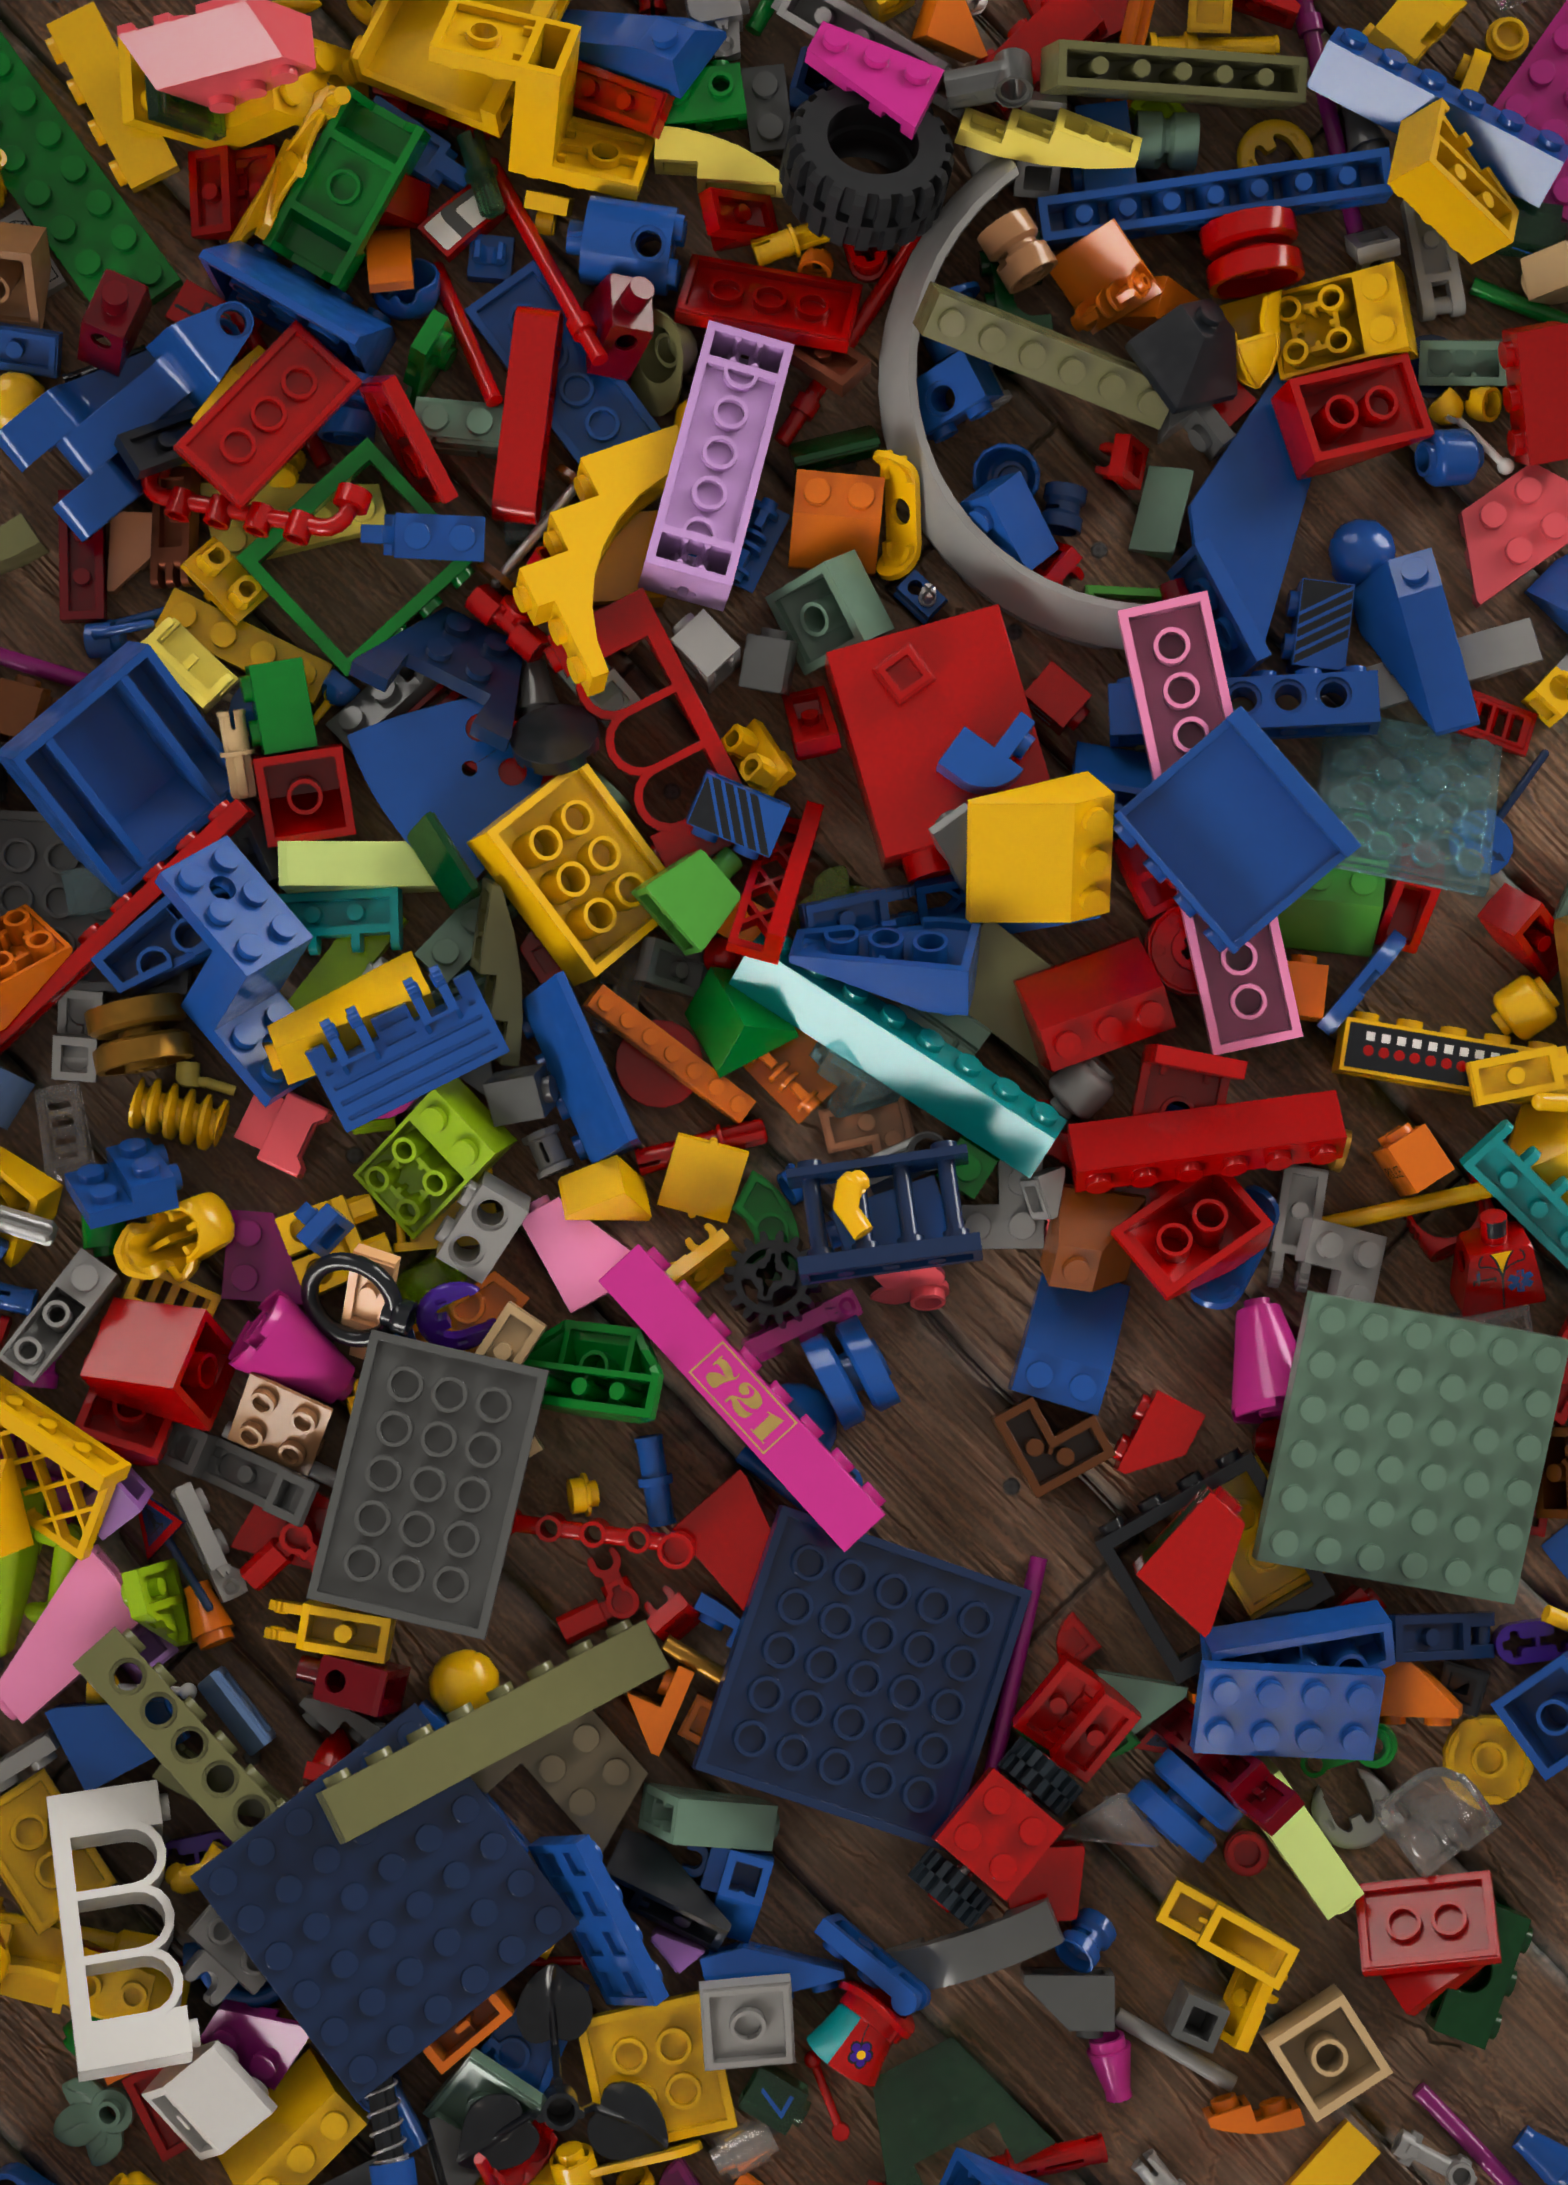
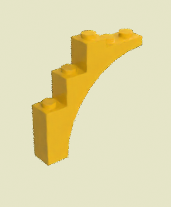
[513,424,680,697]

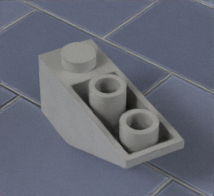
[0,1248,122,1384]

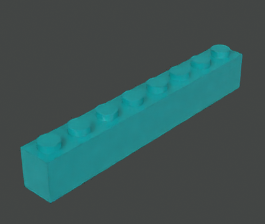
[729,932,1068,1178]

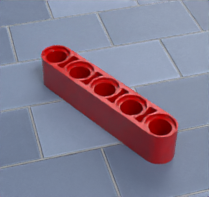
[492,306,564,525]

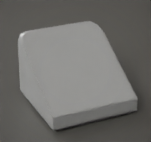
[1019,1166,1065,1220]

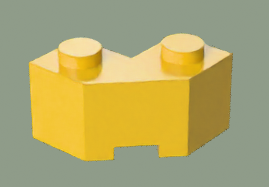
[1362,0,1468,66]

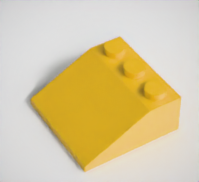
[966,771,1115,923]

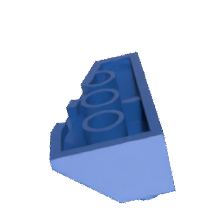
[561,9,727,99]
[1353,548,1480,737]

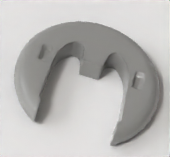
[1311,1768,1392,1849]

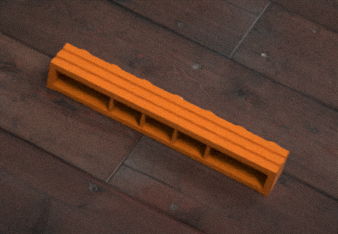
[581,984,756,1124]

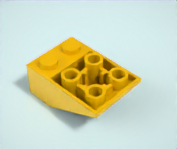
[1277,261,1419,381]

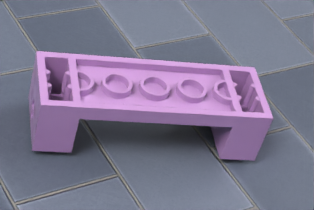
[638,320,795,611]

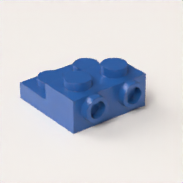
[64,1137,183,1229]

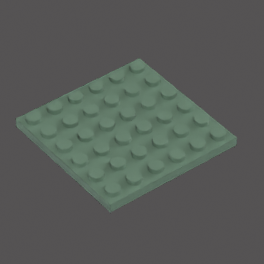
[1252,1290,1568,1604]

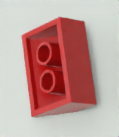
[1013,936,1176,1072]

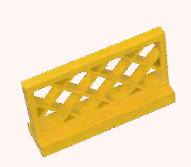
[0,1375,132,1561]

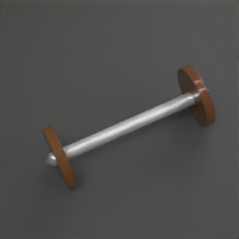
[476,464,577,595]

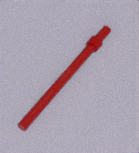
[483,158,608,366]
[774,235,922,448]

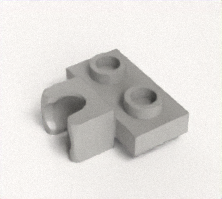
[181,1904,267,2006]

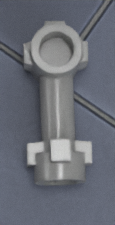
[1391,2128,1478,2185]

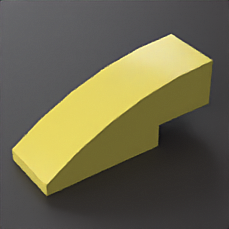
[654,126,784,198]

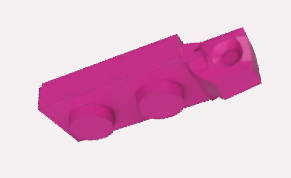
[741,1288,863,1362]

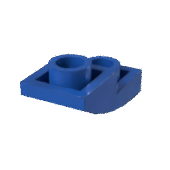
[694,1589,742,1648]

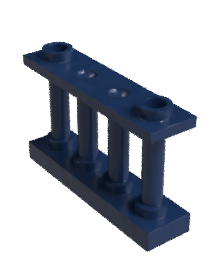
[785,1140,983,1285]

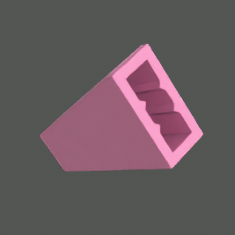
[0,1544,141,1724]

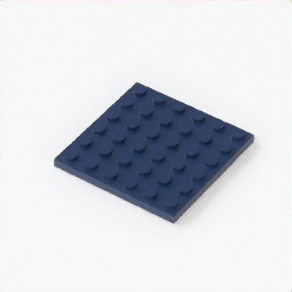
[692,1504,1032,1852]
[190,1703,580,2103]

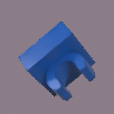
[467,234,516,284]
[294,1201,355,1257]
[682,1846,730,1893]

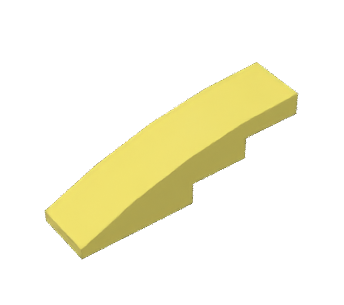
[954,107,1143,169]

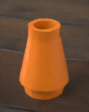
[183,1580,235,1651]

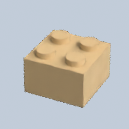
[1258,1984,1393,2123]

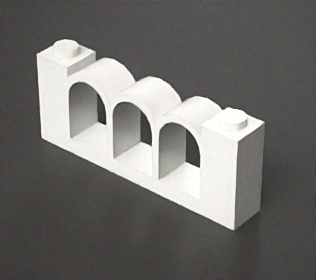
[46,1779,201,2082]

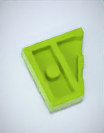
[121,1558,194,1647]

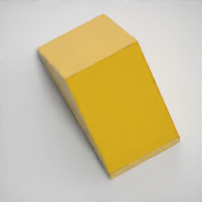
[558,1154,652,1221]

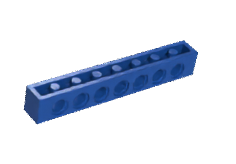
[1035,147,1394,251]

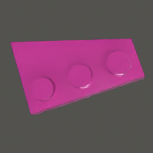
[804,21,945,140]

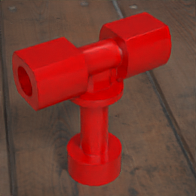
[464,546,551,663]

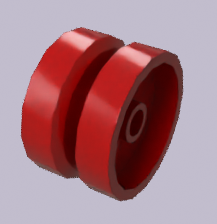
[1199,206,1305,299]

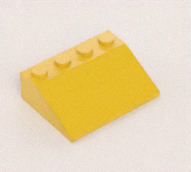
[467,763,665,986]

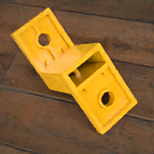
[428,0,655,201]
[117,37,369,150]

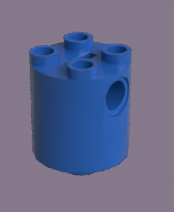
[566,195,688,296]

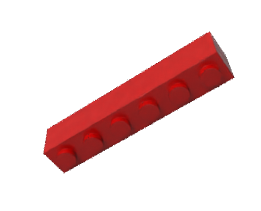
[1067,1090,1347,1194]

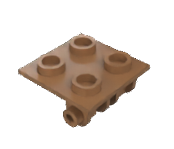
[227,1372,334,1476]

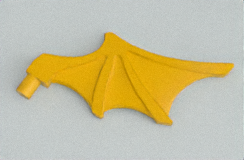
[227,84,351,243]

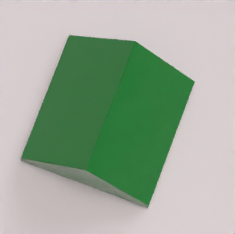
[684,967,799,1078]

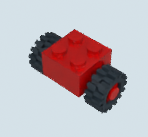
[908,1737,1083,1929]

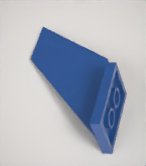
[1166,370,1312,677]

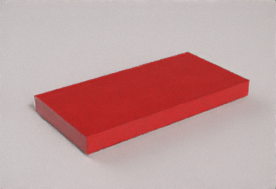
[674,254,863,354]
[173,320,363,511]

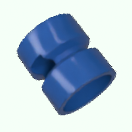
[317,370,376,446]

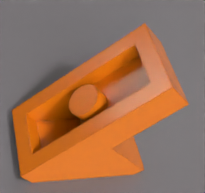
[627,1662,695,1757]

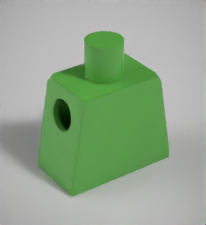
[631,847,743,956]

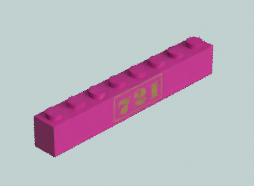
[598,1244,886,1552]

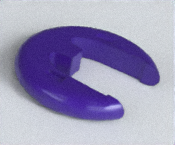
[416,1282,496,1351]

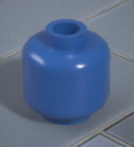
[1415,428,1484,487]

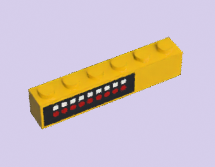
[1331,1011,1568,1105]

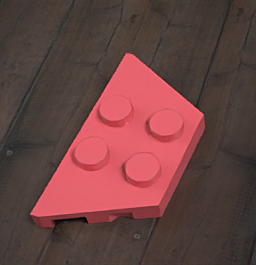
[1458,465,1568,608]

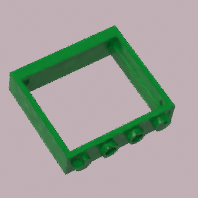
[236,437,476,679]

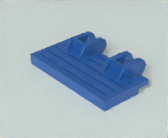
[305,964,510,1133]

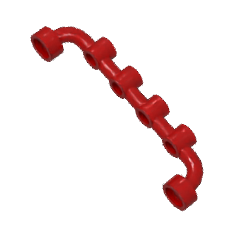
[141,468,373,546]
[511,1508,696,1570]

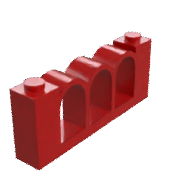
[543,587,743,868]

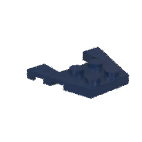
[349,606,523,752]

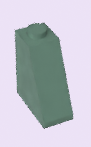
[638,1782,780,1851]

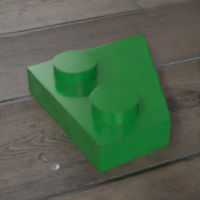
[403,309,458,410]

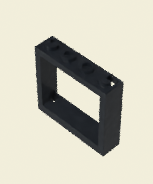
[1094,1447,1335,1684]

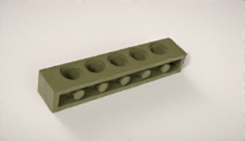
[72,1627,286,1843]

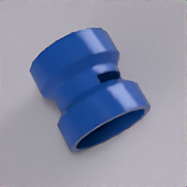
[1055,1908,1117,1973]

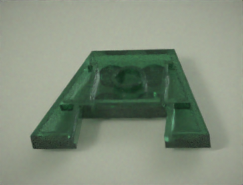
[873,2037,1056,2185]

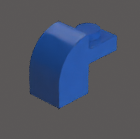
[936,712,1036,795]

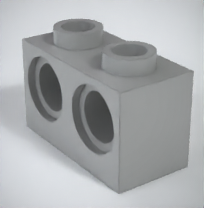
[671,608,741,694]
[434,1170,531,1284]

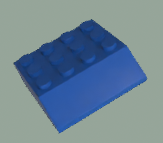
[0,641,234,898]

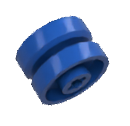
[800,1315,901,1430]
[1127,1747,1244,1863]

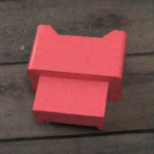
[234,1091,334,1179]

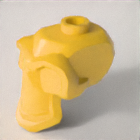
[113,1192,235,1284]

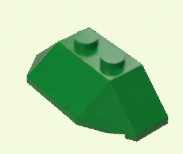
[523,1319,664,1424]

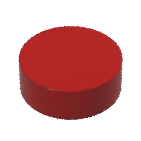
[1222,1828,1269,1876]

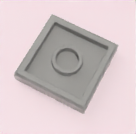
[699,1973,796,2071]

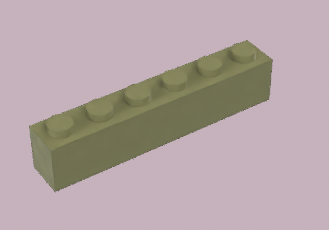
[1040,39,1308,111]
[912,281,1169,430]

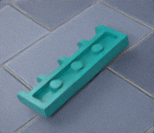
[278,887,404,955]
[1459,1119,1568,1269]

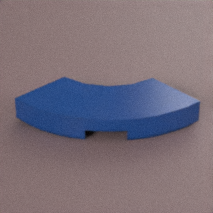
[1316,929,1407,1035]

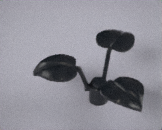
[457,1963,668,2170]

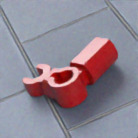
[240,1515,321,1591]
[556,1547,641,1645]

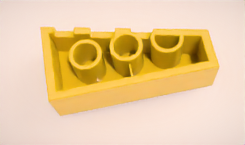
[44,1,181,194]

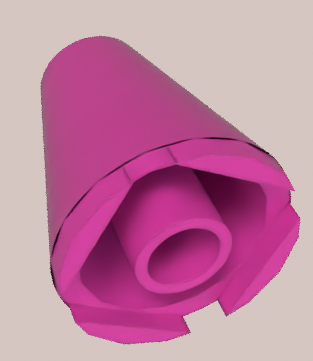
[228,1289,356,1404]
[1231,1297,1297,1424]

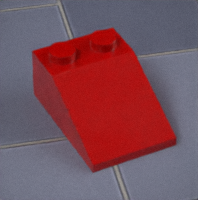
[1271,352,1435,480]
[1110,1174,1274,1301]

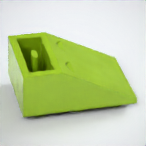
[353,1077,518,1240]

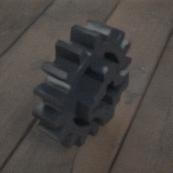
[724,1230,822,1329]

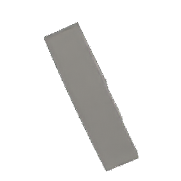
[1366,617,1544,711]

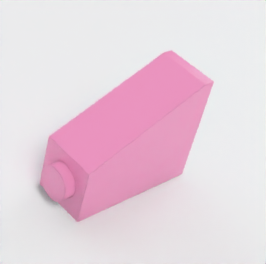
[522,1194,630,1313]

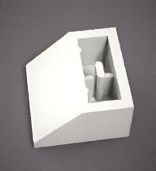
[141,2040,278,2160]

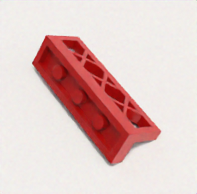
[725,800,824,965]

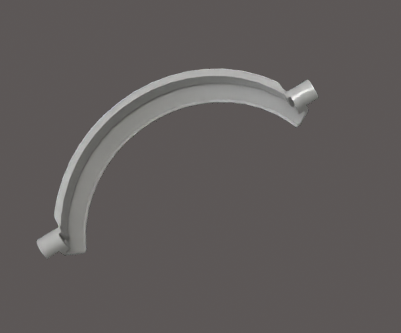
[878,147,1145,650]

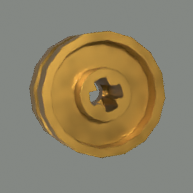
[84,993,195,1076]

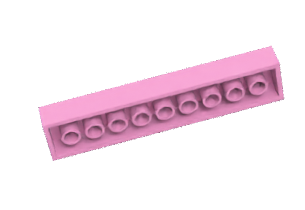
[1117,590,1303,1055]

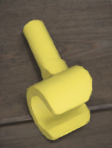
[175,1061,237,1096]

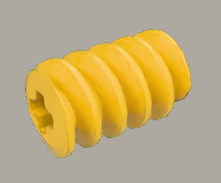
[128,1077,230,1151]

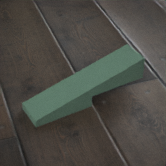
[1418,339,1507,386]

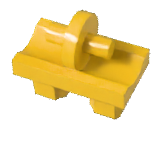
[180,536,269,626]
[721,718,796,797]

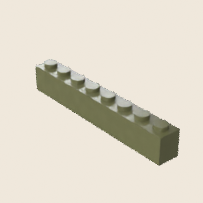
[315,1618,670,1844]

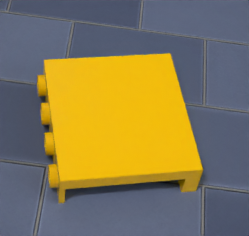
[350,0,571,138]

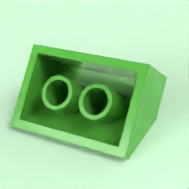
[1278,859,1387,957]

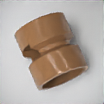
[977,208,1058,294]

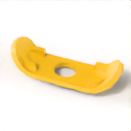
[873,450,922,581]

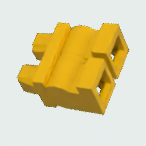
[275,1193,394,1296]

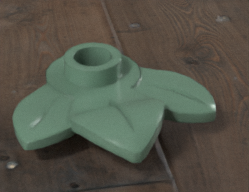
[53,2077,136,2166]

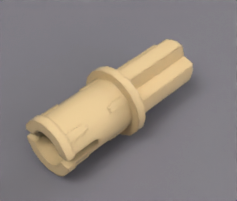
[216,709,257,799]

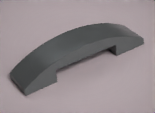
[159,1422,320,1527]
[884,1897,1065,1990]

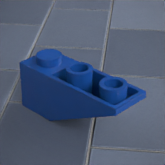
[699,1941,845,1999]

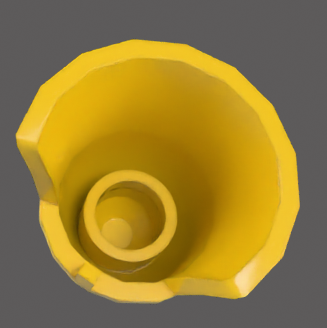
[1219,289,1283,389]

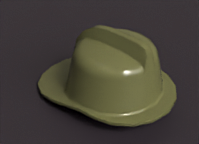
[631,309,698,417]

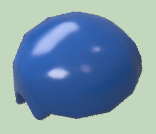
[372,258,440,321]
[972,443,1041,497]
[1328,519,1396,588]

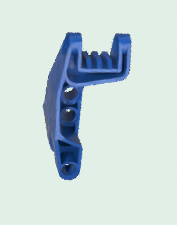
[0,301,254,543]

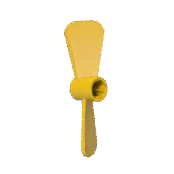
[477,2139,703,2185]

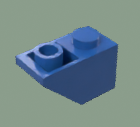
[713,1849,774,1943]

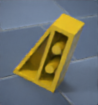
[1387,97,1519,265]

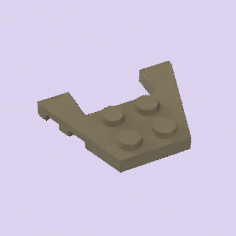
[470,1709,649,1854]

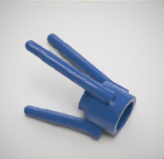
[83,606,165,662]

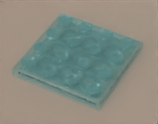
[1317,707,1502,897]

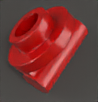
[1252,1419,1280,1463]

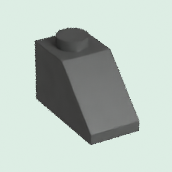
[1020,1967,1115,2039]

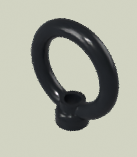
[301,1252,418,1348]

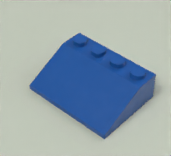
[199,240,397,376]
[522,970,643,1164]

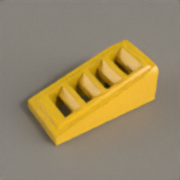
[120,1270,221,1317]

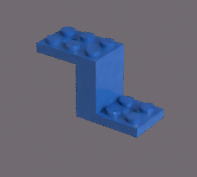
[155,835,316,1108]

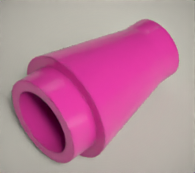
[1086,2029,1133,2103]

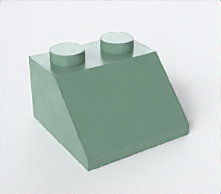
[765,549,895,676]

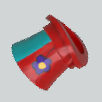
[806,1980,915,2087]

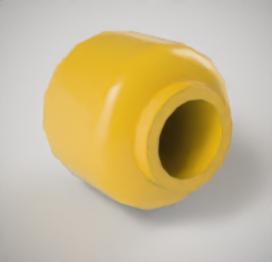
[1491,975,1560,1041]

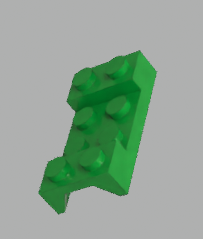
[262,85,431,293]

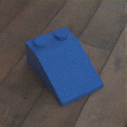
[1008,1271,1131,1416]

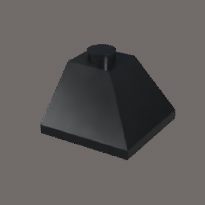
[1124,298,1237,414]

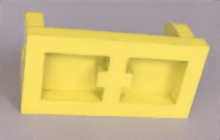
[140,616,239,715]

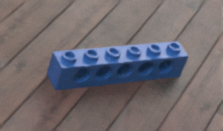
[1108,665,1381,748]

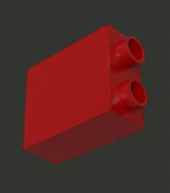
[825,604,1050,884]

